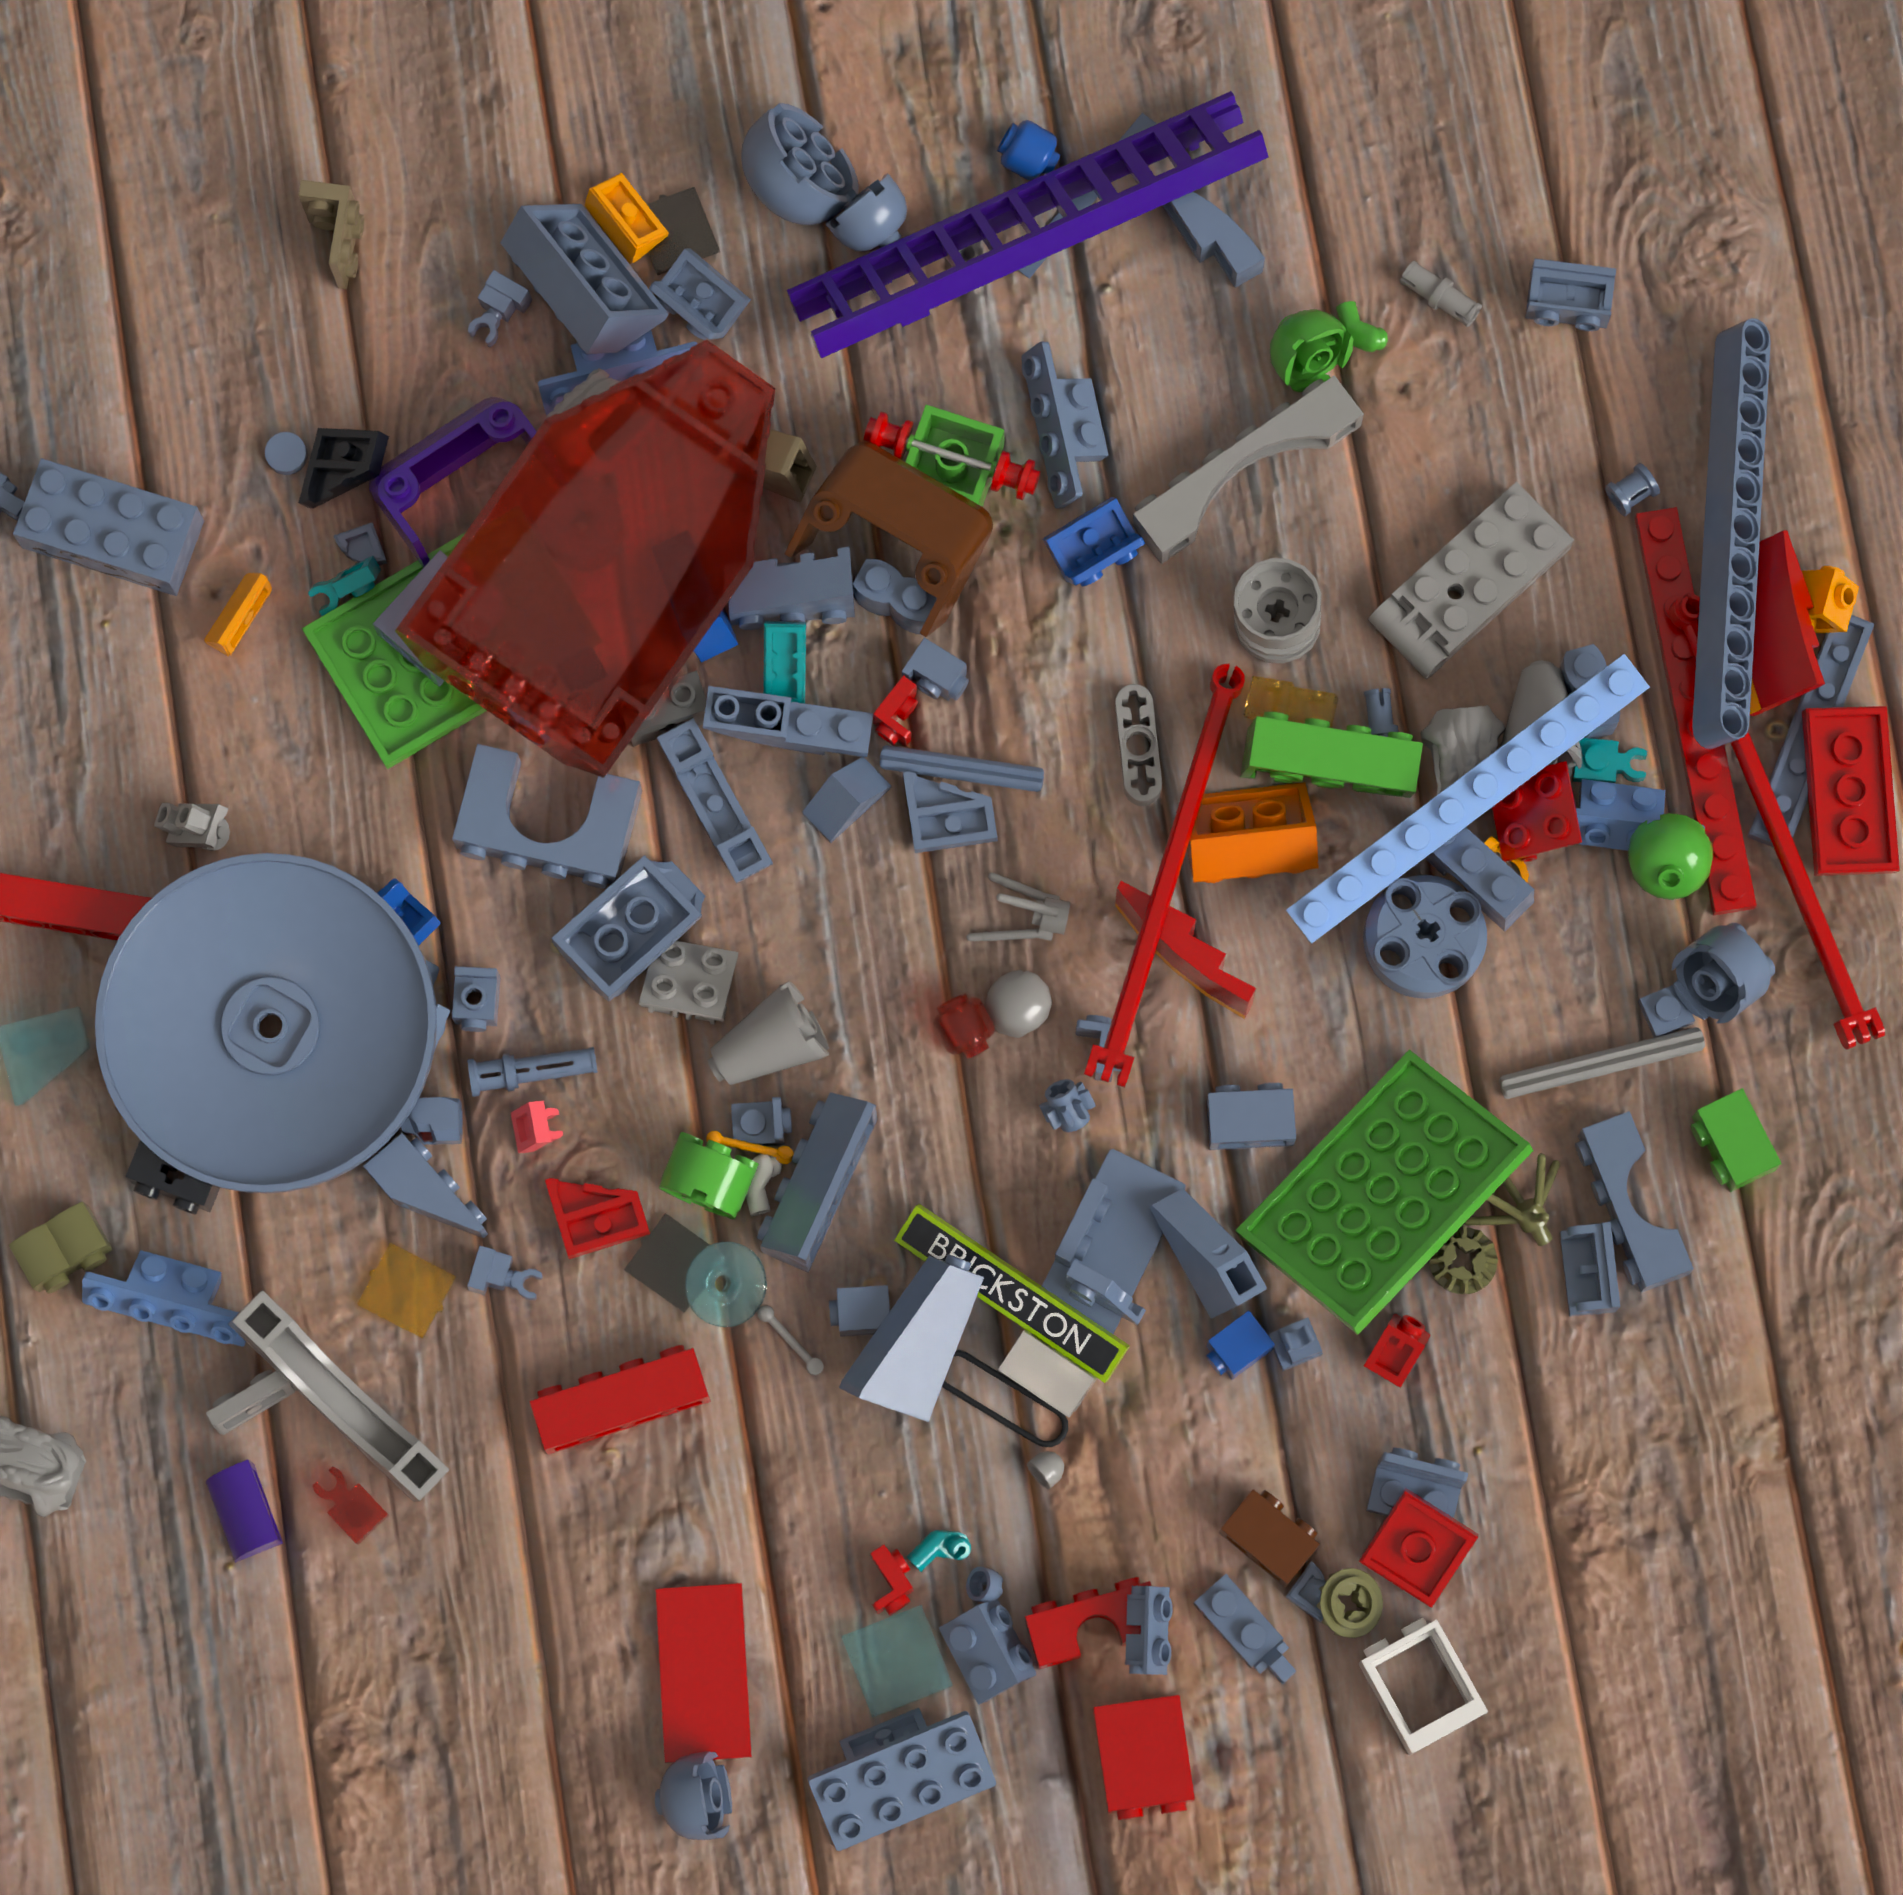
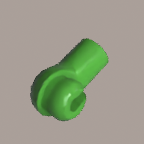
[1336,301,1388,352]

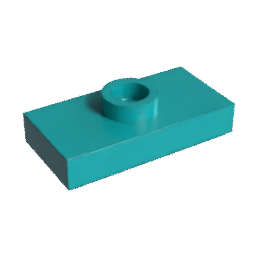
[763,621,806,704]

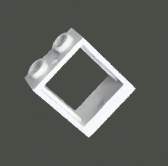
[1359,1617,1488,1756]

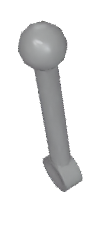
[757,1305,823,1376]

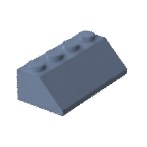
[500,204,669,354]
[757,1092,877,1273]

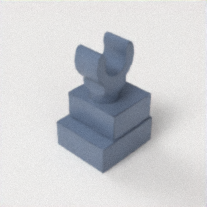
[468,270,533,347]
[467,1246,543,1300]
[1268,1317,1323,1372]

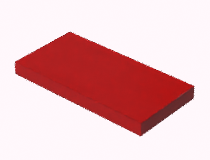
[1802,706,1900,876]
[656,1583,752,1763]

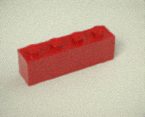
[529,1345,711,1455]

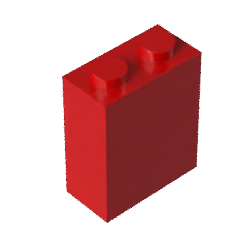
[1093,1695,1195,1820]

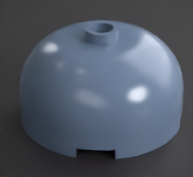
[741,103,859,225]

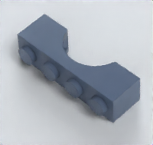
[1575,1111,1694,1293]

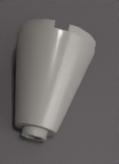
[1500,661,1583,776]
[707,981,830,1085]

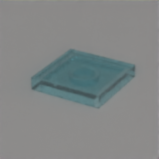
[841,1605,953,1718]

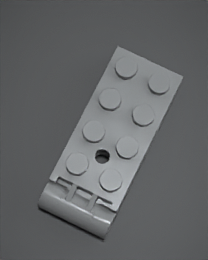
[1368,481,1574,679]

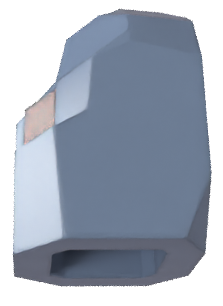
[401,1097,463,1145]

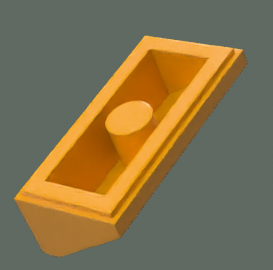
[585,173,669,264]
[204,573,272,656]

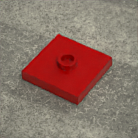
[1359,1488,1478,1608]

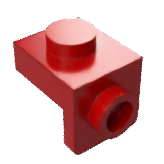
[870,1544,914,1616]

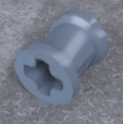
[1605,463,1660,516]

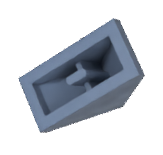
[802,757,892,843]

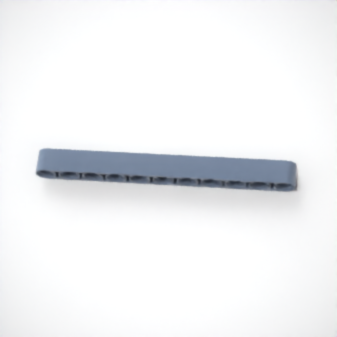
[1692,318,1771,749]

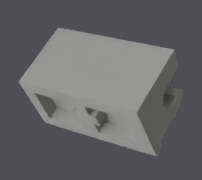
[998,1330,1097,1418]

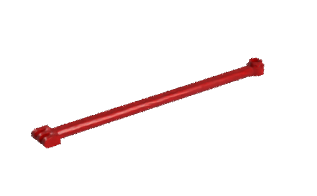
[1669,593,1885,1050]
[1084,664,1245,1088]

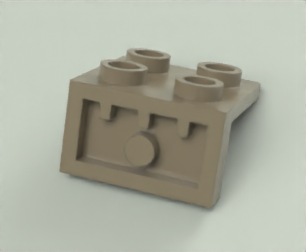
[298,180,364,289]

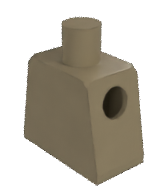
[714,423,817,503]

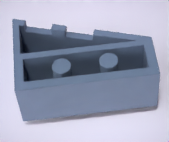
[726,546,855,630]

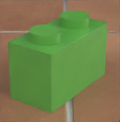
[1691,1088,1782,1192]

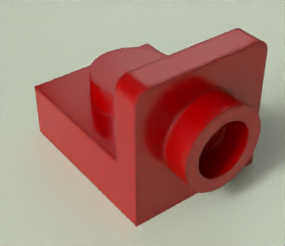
[873,675,918,747]
[1364,1314,1431,1388]

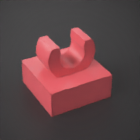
[511,1101,563,1153]

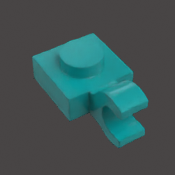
[308,556,381,616]

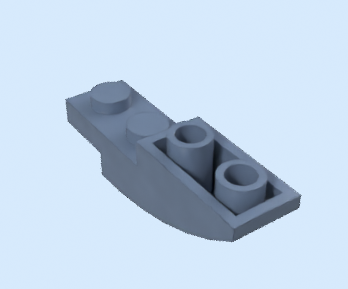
[703,686,873,757]

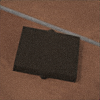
[647,187,720,276]
[624,1213,726,1313]

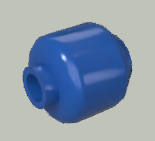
[997,120,1060,181]

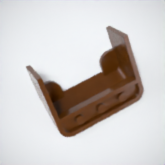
[784,442,993,637]

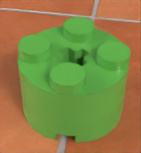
[659,1132,759,1219]

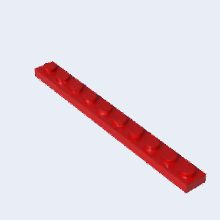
[1634,507,1757,916]

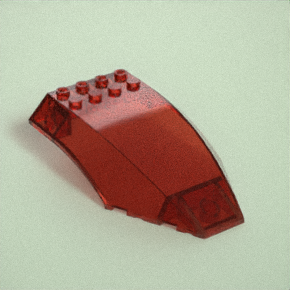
[395,340,776,778]

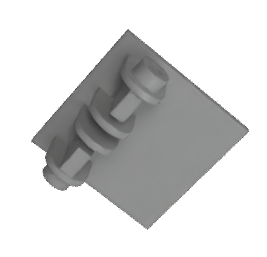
[639,941,739,1025]

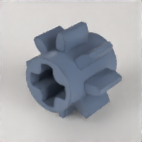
[1039,1079,1096,1132]

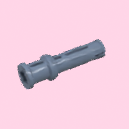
[467,1047,598,1097]

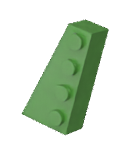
[1240,712,1423,798]

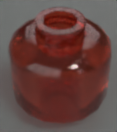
[933,993,995,1059]

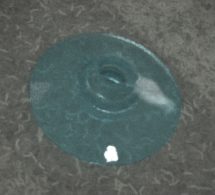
[685,1242,767,1327]

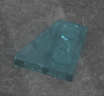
[0,1007,90,1106]

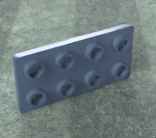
[1042,1149,1186,1334]
[807,1708,996,1851]

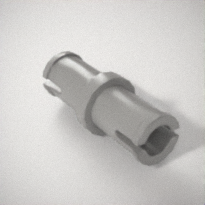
[1400,261,1482,327]

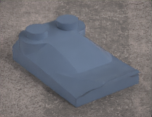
[551,855,705,1002]

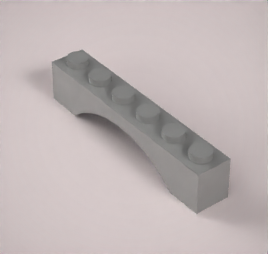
[1132,375,1364,564]
[228,1290,450,1502]

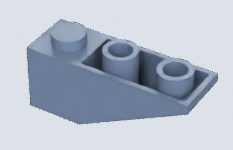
[363,1133,488,1238]
[1149,1188,1267,1319]

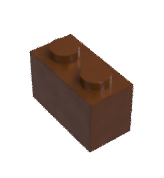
[1219,1489,1320,1588]

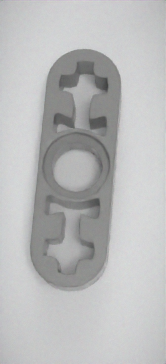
[1115,684,1162,806]

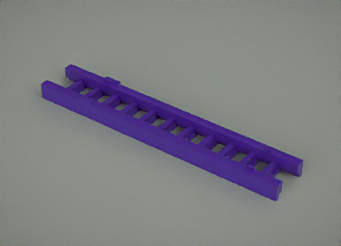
[786,91,1269,358]

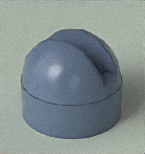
[966,1567,1003,1603]

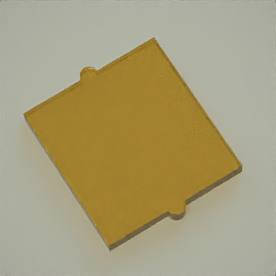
[357,1243,456,1339]

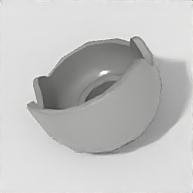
[984,970,1052,1038]

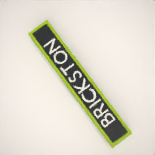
[894,1204,1130,1383]

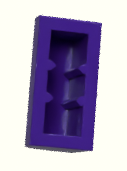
[206,1459,284,1563]

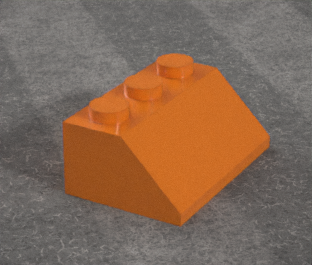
[1187,782,1319,883]

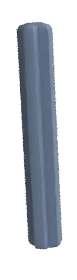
[879,745,1044,792]

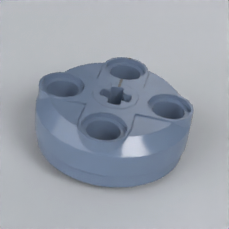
[1363,875,1487,999]

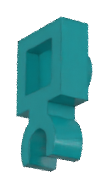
[1572,738,1647,783]

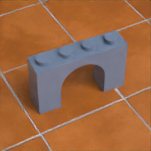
[452,744,642,889]

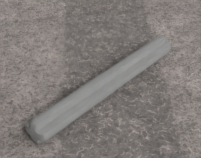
[1499,1027,1705,1099]

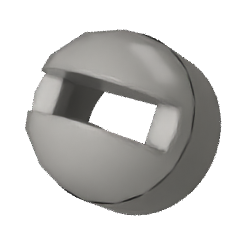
[1027,1451,1064,1489]

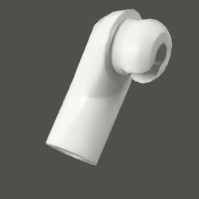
[746,1154,782,1216]

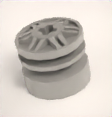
[1234,558,1321,663]

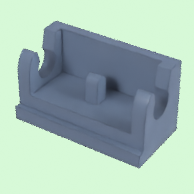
[1559,1222,1621,1317]

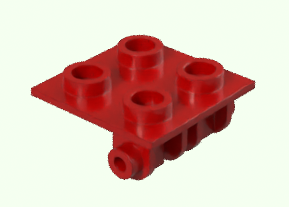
[1492,761,1582,862]

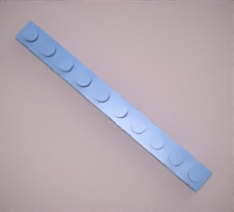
[1286,654,1650,944]

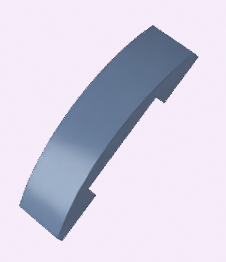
[657,718,773,884]

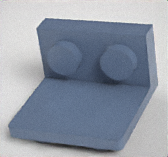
[1366,1447,1468,1518]

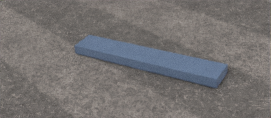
[1747,615,1874,847]

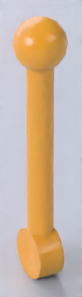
[706,1130,794,1164]

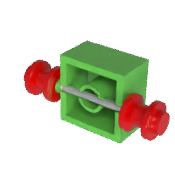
[863,405,1041,507]

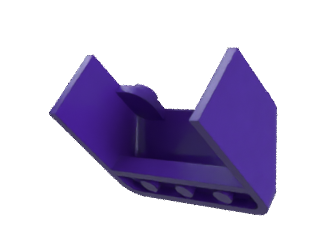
[369,397,565,568]

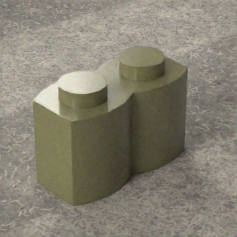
[9,1202,113,1294]

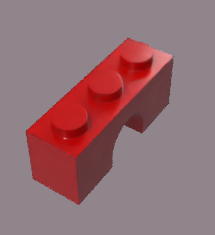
[1025,1577,1151,1670]

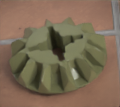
[1429,1226,1498,1295]
[1316,1568,1383,1638]

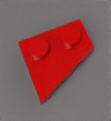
[545,1178,650,1260]

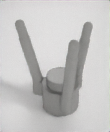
[966,873,1070,941]

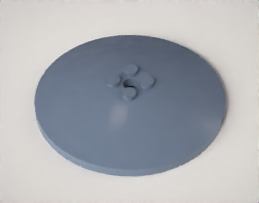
[95,853,437,1194]

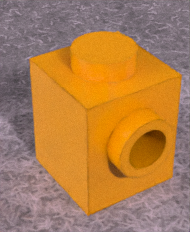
[1802,566,1859,633]

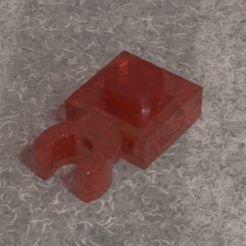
[312,1467,389,1545]

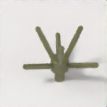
[1464,1153,1560,1246]

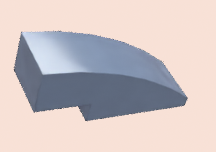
[1162,192,1265,288]

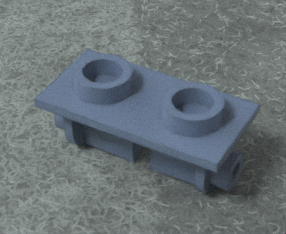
[1125,1586,1173,1675]

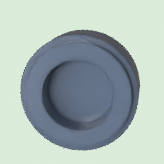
[265,432,308,475]

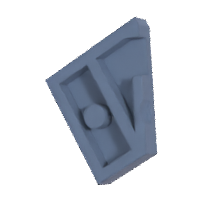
[903,771,998,853]
[1066,1259,1146,1326]

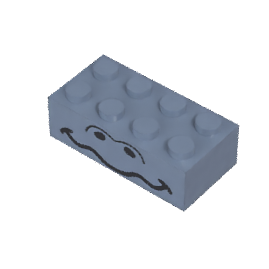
[13,458,204,596]

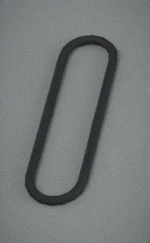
[942,1350,1068,1447]

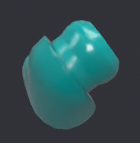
[906,1530,971,1572]

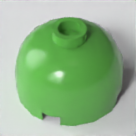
[1270,309,1354,392]
[1628,813,1713,900]

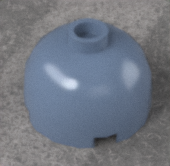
[825,173,907,251]
[655,1751,732,1840]

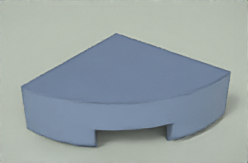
[334,522,387,565]
[1285,1561,1326,1623]

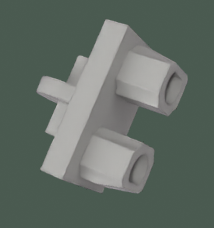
[154,803,230,851]

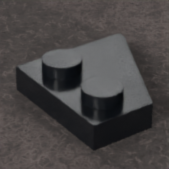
[298,428,389,509]

